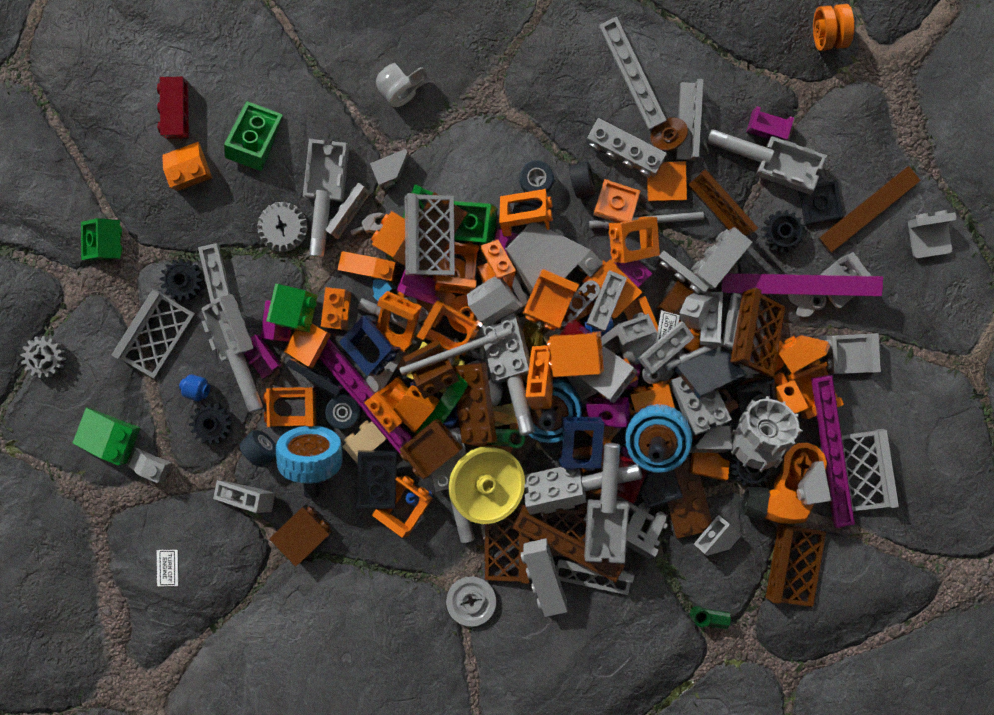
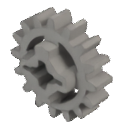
[21,336,66,378]

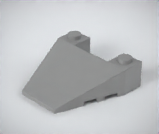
[505,222,603,297]

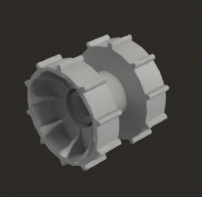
[731,396,802,472]

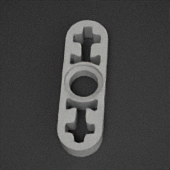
[561,280,600,326]

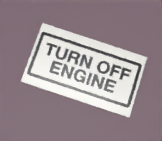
[656,311,680,342]
[157,550,178,586]

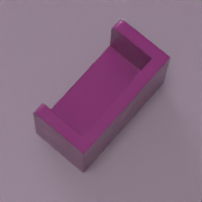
[746,106,794,141]

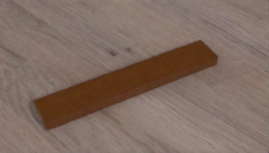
[818,166,921,253]
[513,510,625,583]

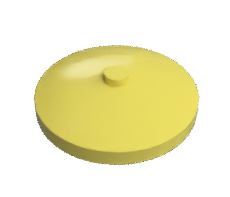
[449,446,525,524]

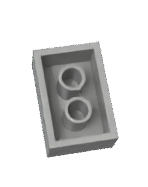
[691,227,752,290]

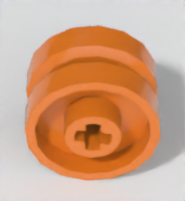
[813,4,854,51]

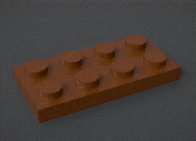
[393,192,467,279]
[452,363,497,443]
[667,455,712,539]

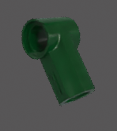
[487,428,526,448]
[689,606,731,629]

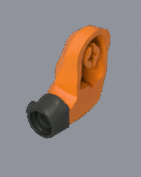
[742,443,827,524]

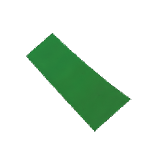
[416,373,469,433]

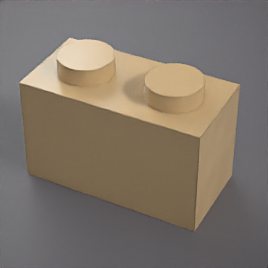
[342,420,387,463]

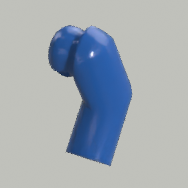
[406,491,434,506]

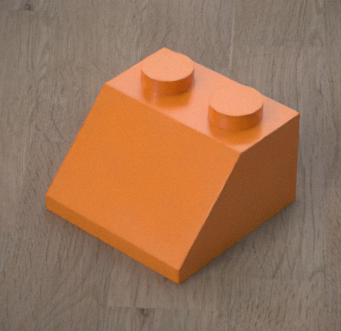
[162,142,212,191]
[779,335,830,373]

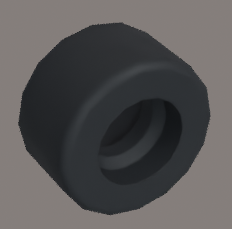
[569,161,596,199]

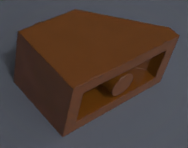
[657,280,693,315]

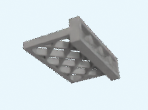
[405,193,455,276]
[111,289,195,378]
[841,429,899,511]

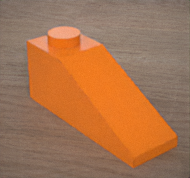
[338,251,398,283]
[525,346,553,409]

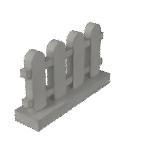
[583,495,668,559]

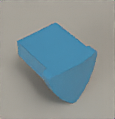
[373,279,396,301]

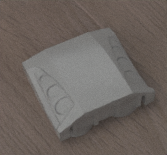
[467,276,523,326]

